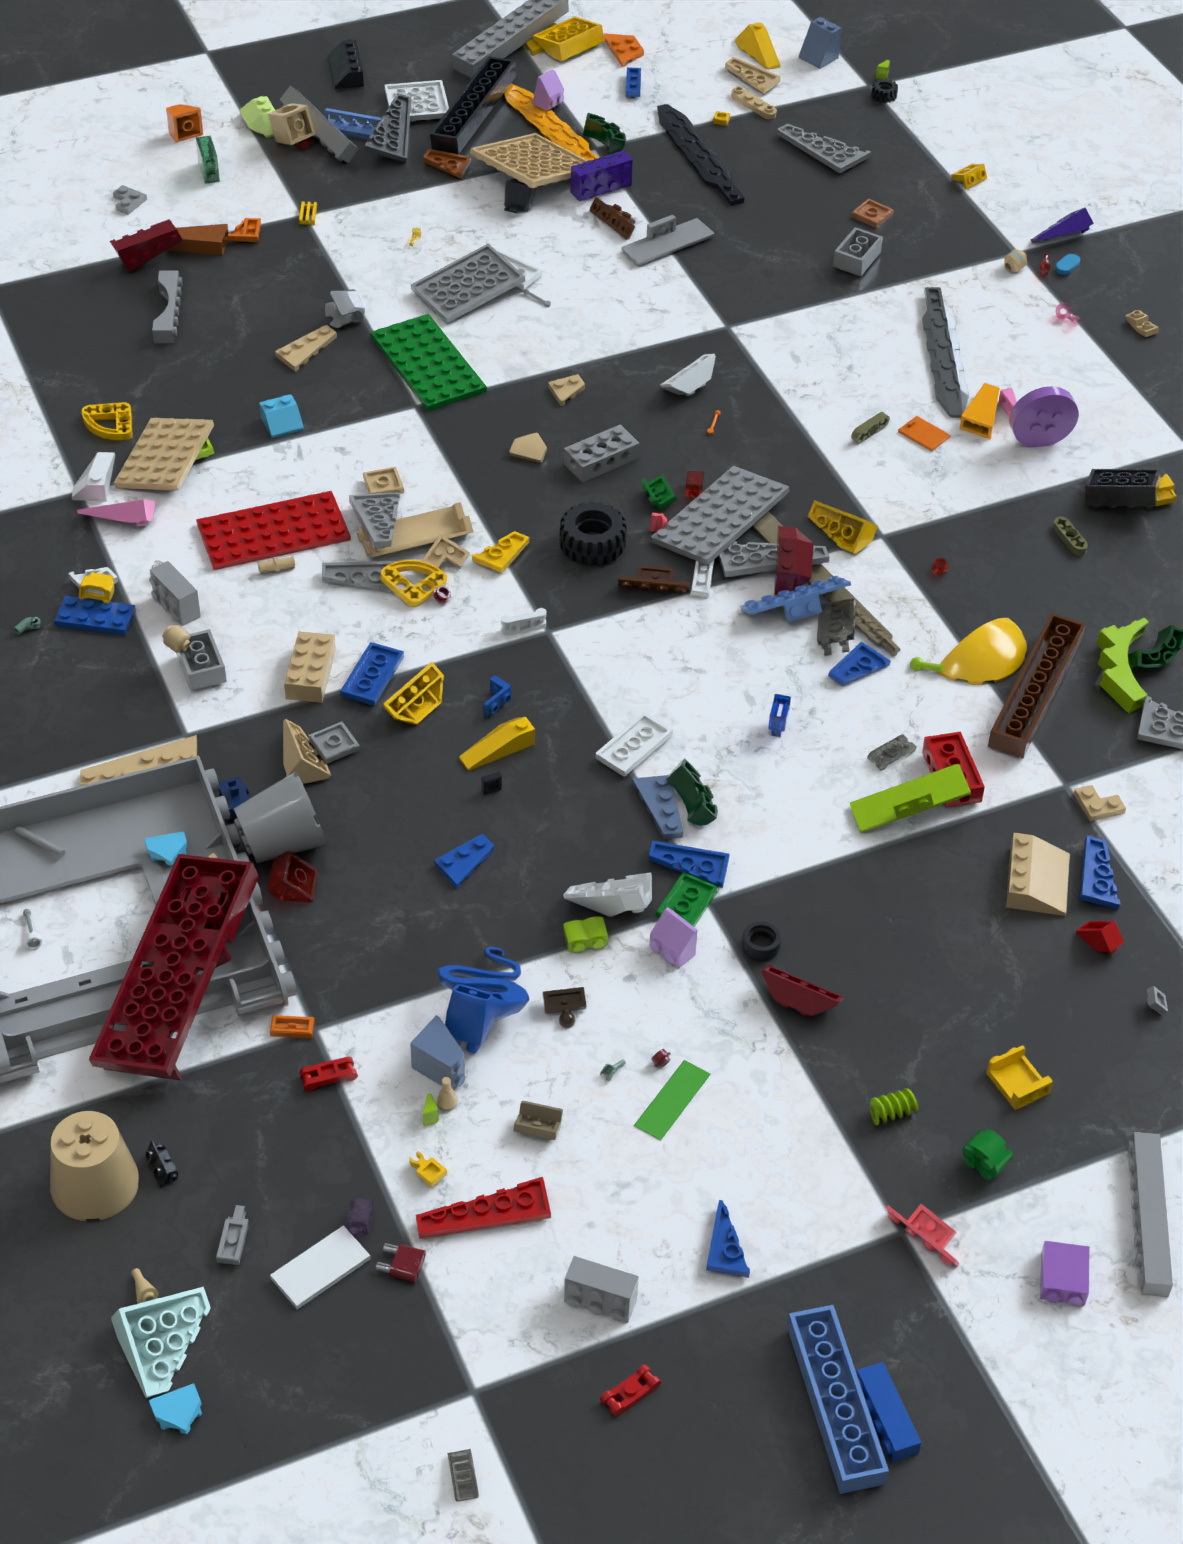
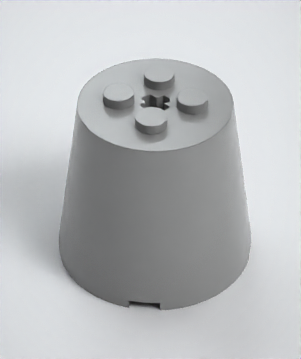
[233,772,327,863]

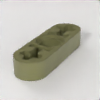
[851,412,890,444]
[1053,517,1088,556]

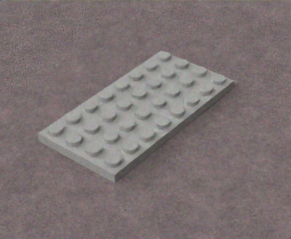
[651,466,790,565]

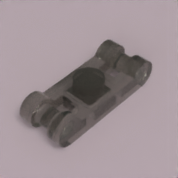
[867,734,917,771]

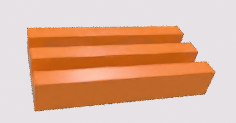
[270,1015,315,1038]

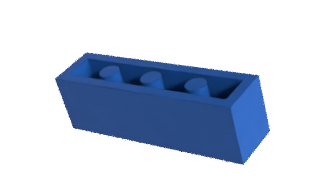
[857,1362,921,1462]

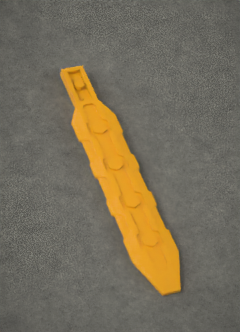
[504,83,598,161]

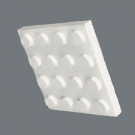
[384,80,449,121]

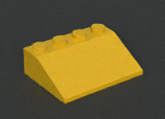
[532,16,604,61]

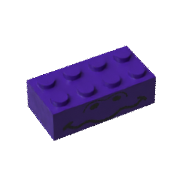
[570,150,633,202]

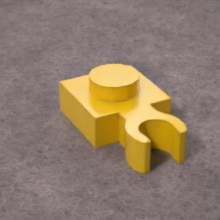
[409,1151,447,1188]

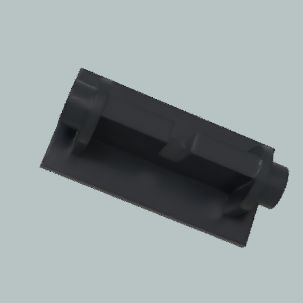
[145,1140,178,1188]

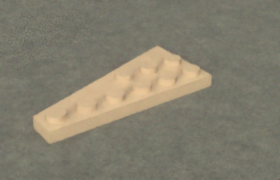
[80,735,197,786]

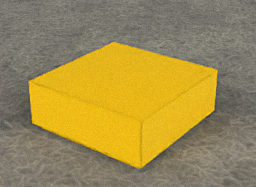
[713,111,730,126]

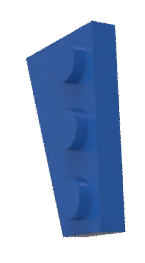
[828,642,891,686]
[434,834,494,889]

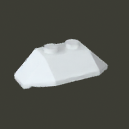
[660,354,716,396]

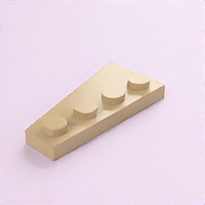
[725,57,781,94]
[275,325,337,372]

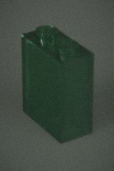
[196,135,220,184]

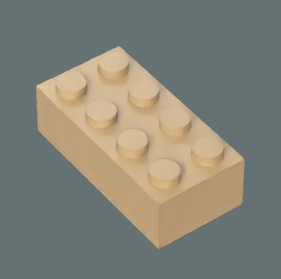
[284,631,336,703]

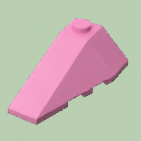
[77,499,155,526]

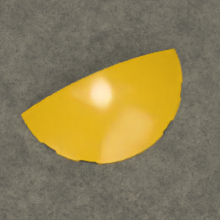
[935,618,1027,685]

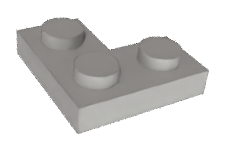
[113,185,147,215]

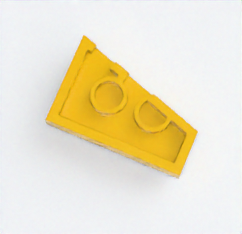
[472,531,530,573]

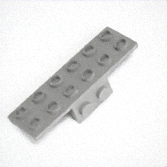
[621,215,714,265]

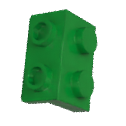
[642,474,677,510]

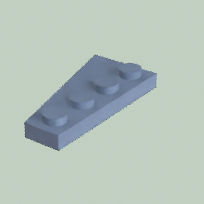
[632,775,683,839]

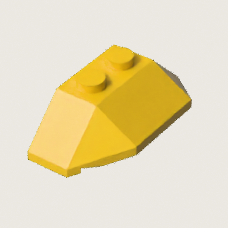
[382,662,444,725]

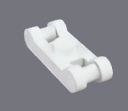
[501,608,546,636]

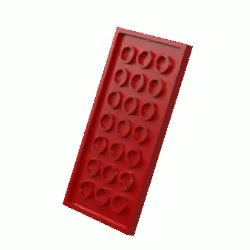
[196,490,351,570]

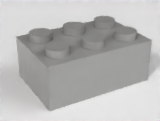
[833,227,883,276]
[149,561,201,626]
[176,629,227,691]
[564,1256,639,1323]

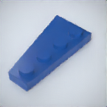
[648,840,730,888]

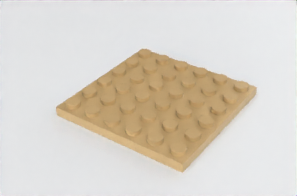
[470,133,588,188]

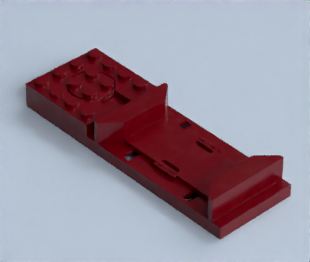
[89,854,259,1081]

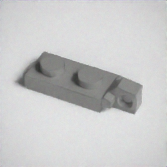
[216,1205,249,1265]

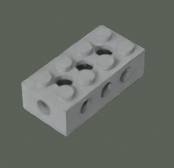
[564,424,640,483]

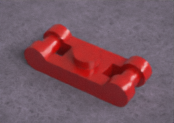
[299,1056,358,1091]
[600,1364,661,1417]

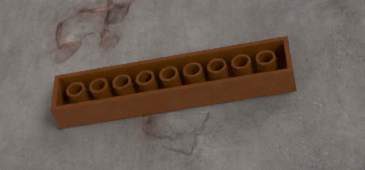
[988,613,1086,759]

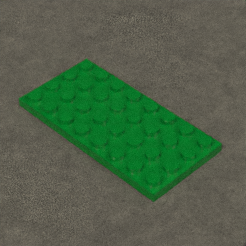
[370,314,487,411]

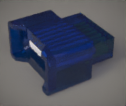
[768,694,791,737]

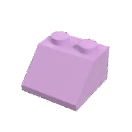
[532,69,564,111]
[649,907,698,969]

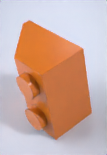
[166,104,203,142]

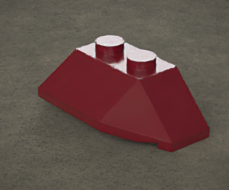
[774,526,814,595]
[762,965,844,1016]

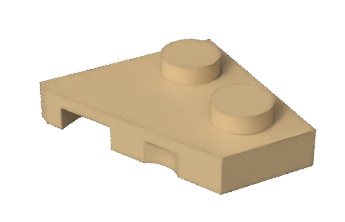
[548,374,585,406]

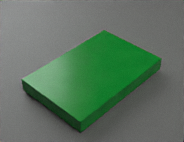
[656,872,719,927]

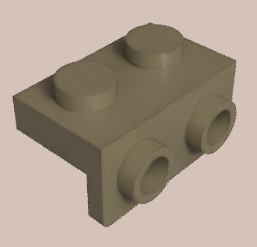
[513,1101,563,1140]

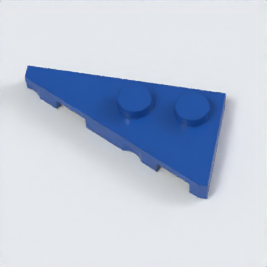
[706,1200,750,1278]

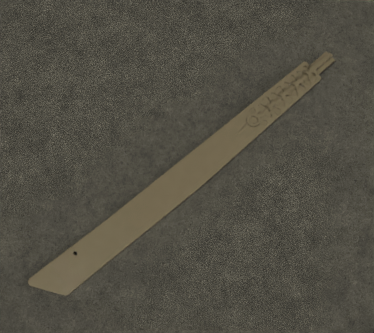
[752,511,901,656]

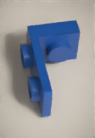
[483,675,512,718]

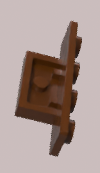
[589,197,636,240]
[618,564,690,593]

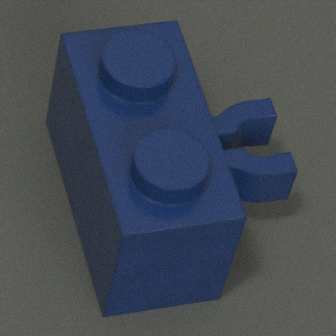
[218,777,252,823]

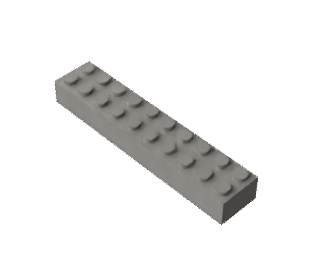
[452,0,569,78]

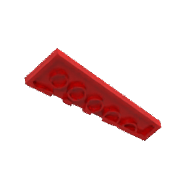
[416,1177,551,1239]

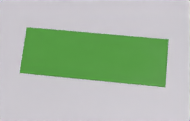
[634,1060,711,1140]

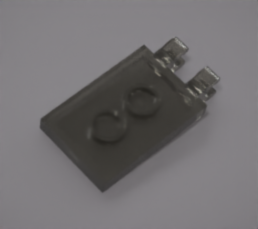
[817,598,856,656]

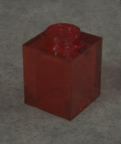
[685,470,704,498]

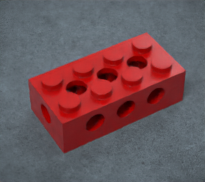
[922,731,985,808]

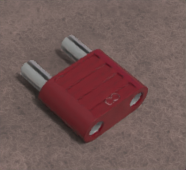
[376,1243,426,1283]

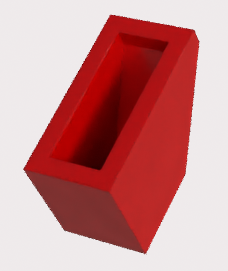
[1076,921,1124,954]

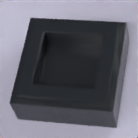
[481,772,502,795]

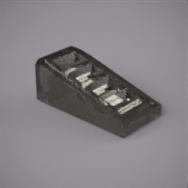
[447,1449,479,1502]

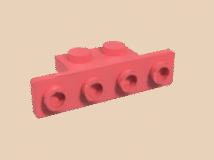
[885,1204,960,1267]

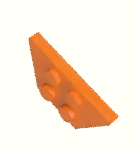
[604,33,644,67]

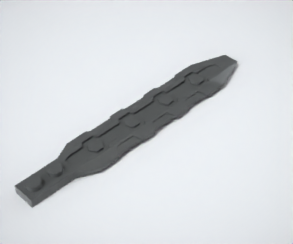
[922,287,969,417]

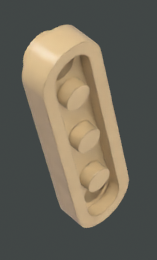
[731,86,777,119]

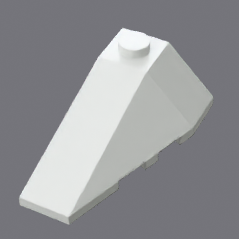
[72,452,115,501]

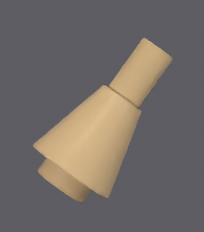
[437,1077,458,1110]
[131,1268,159,1304]

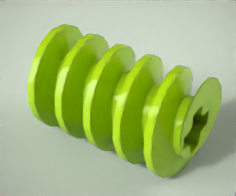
[870,1088,918,1125]

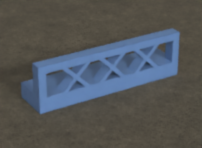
[325,108,381,139]

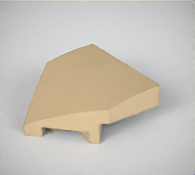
[509,433,547,464]

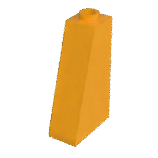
[959,383,1000,439]

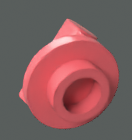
[650,513,667,532]

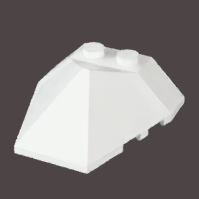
[563,873,652,917]

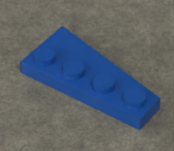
[1080,835,1121,910]

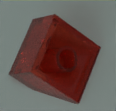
[267,850,318,902]

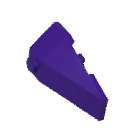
[1030,207,1094,242]

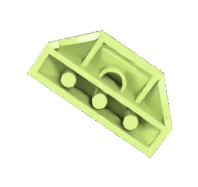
[239,96,275,138]

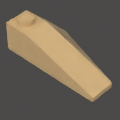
[283,719,331,784]

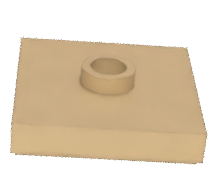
[363,467,404,494]

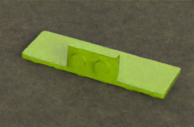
[850,764,971,833]

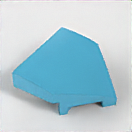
[144,832,187,865]
[149,1383,202,1434]

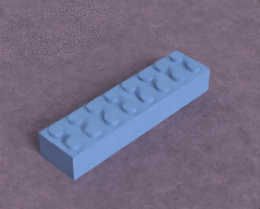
[787,1305,889,1494]

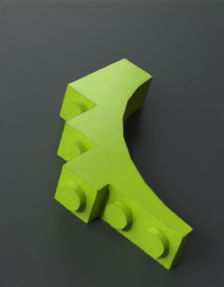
[1096,618,1149,713]

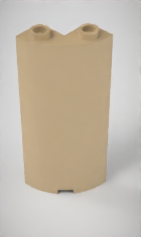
[357,502,474,557]

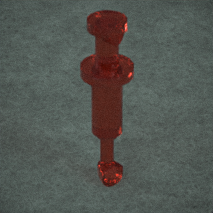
[1040,253,1051,276]

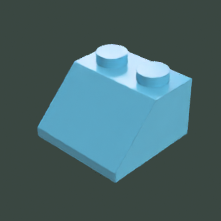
[259,394,304,438]

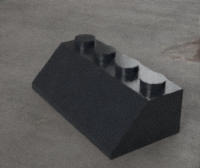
[328,39,364,89]

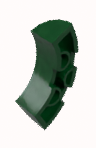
[583,113,626,154]
[1128,625,1183,670]
[666,758,718,826]

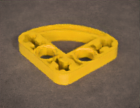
[82,402,133,441]
[380,560,447,607]

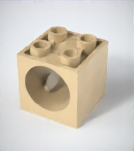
[268,103,316,145]

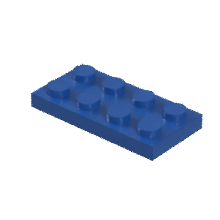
[54,596,136,635]
[340,642,404,706]

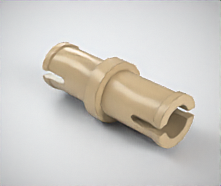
[258,557,295,573]

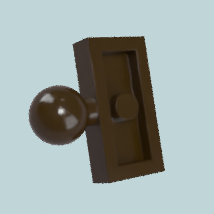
[542,987,587,1028]

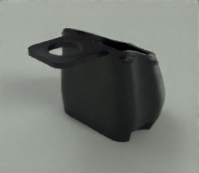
[504,179,536,213]

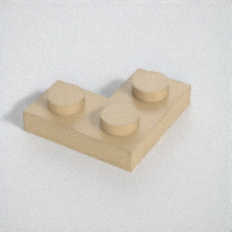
[422,534,470,568]
[1074,785,1126,821]

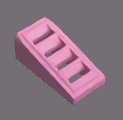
[998,388,1017,417]

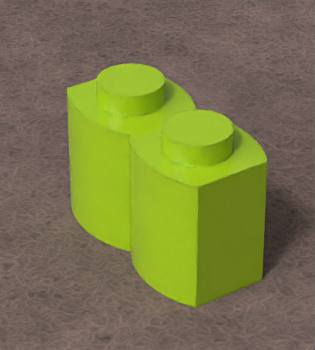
[563,917,608,953]

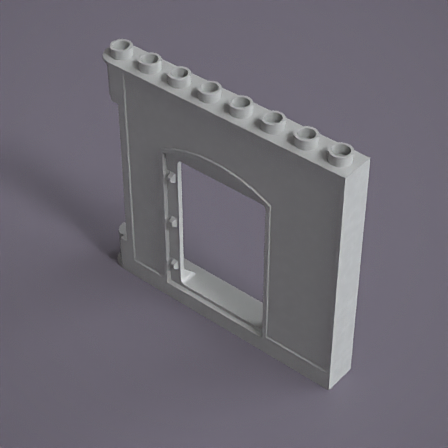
[0,756,297,1083]

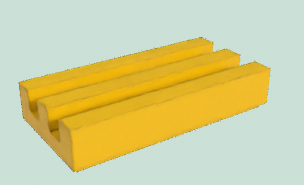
[299,202,317,225]

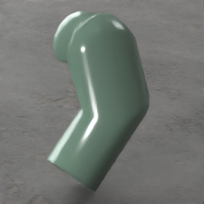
[13,617,41,635]

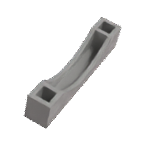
[152,271,182,343]

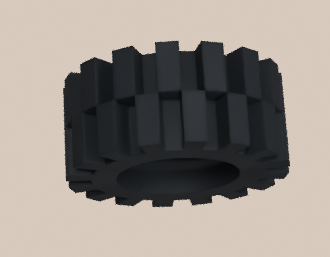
[871,78,898,103]

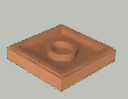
[851,199,894,228]

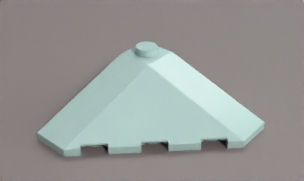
[111,1287,211,1398]

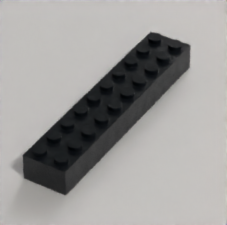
[430,56,517,154]

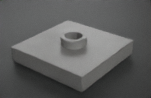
[308,722,360,764]

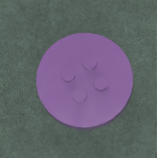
[1009,386,1079,447]

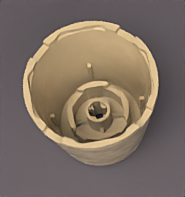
[50,1111,139,1221]

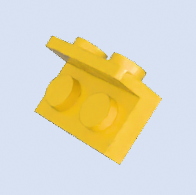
[951,163,987,189]

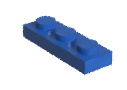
[626,67,641,98]

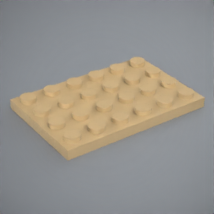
[114,418,214,490]

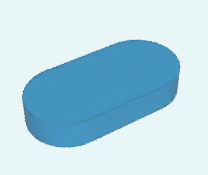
[1055,254,1080,275]

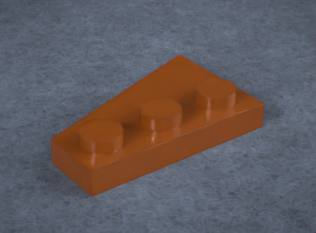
[423,149,471,179]

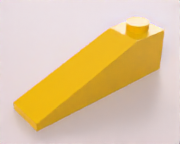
[734,22,781,70]
[808,500,878,554]
[459,717,535,771]

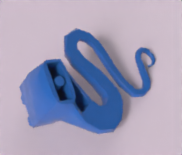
[437,947,530,1054]

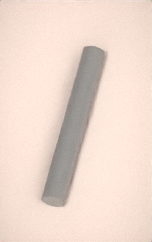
[15,826,65,857]

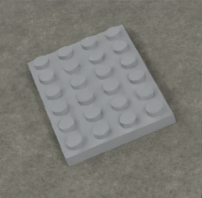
[411,243,525,323]

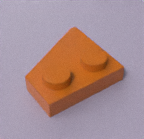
[228,218,261,242]

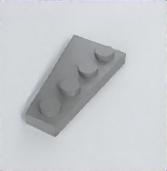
[322,561,394,594]

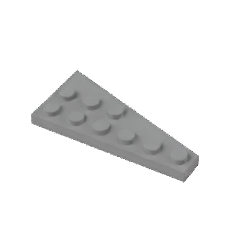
[777,124,871,173]

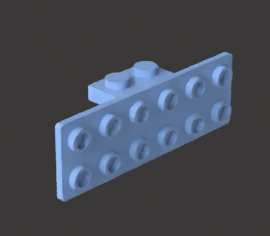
[740,576,851,622]

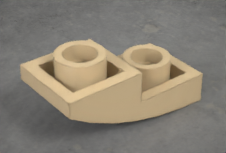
[1125,310,1159,337]

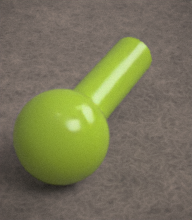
[910,657,944,672]

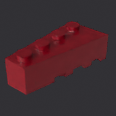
[110,219,183,273]

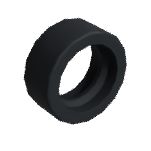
[742,921,781,961]

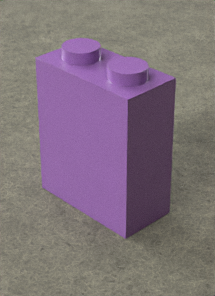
[1040,1241,1090,1305]

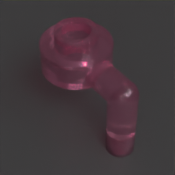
[1055,303,1080,324]

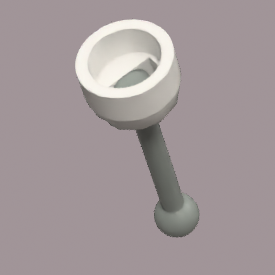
[23,909,42,949]

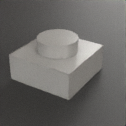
[1147,986,1168,1015]

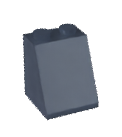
[799,17,842,69]
[410,1015,466,1090]

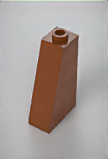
[168,224,229,255]

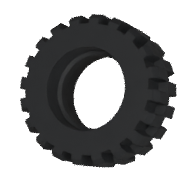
[559,502,627,566]

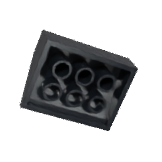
[1085,469,1161,508]

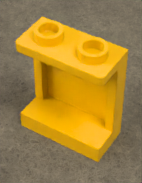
[986,1045,1053,1110]

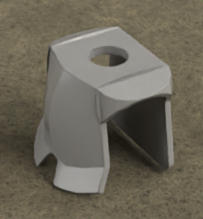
[325,289,365,328]

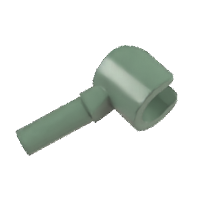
[600,1059,626,1081]

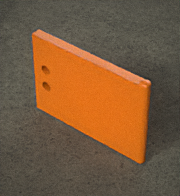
[898,416,951,451]

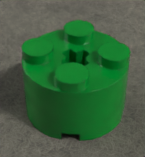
[962,1128,1013,1181]

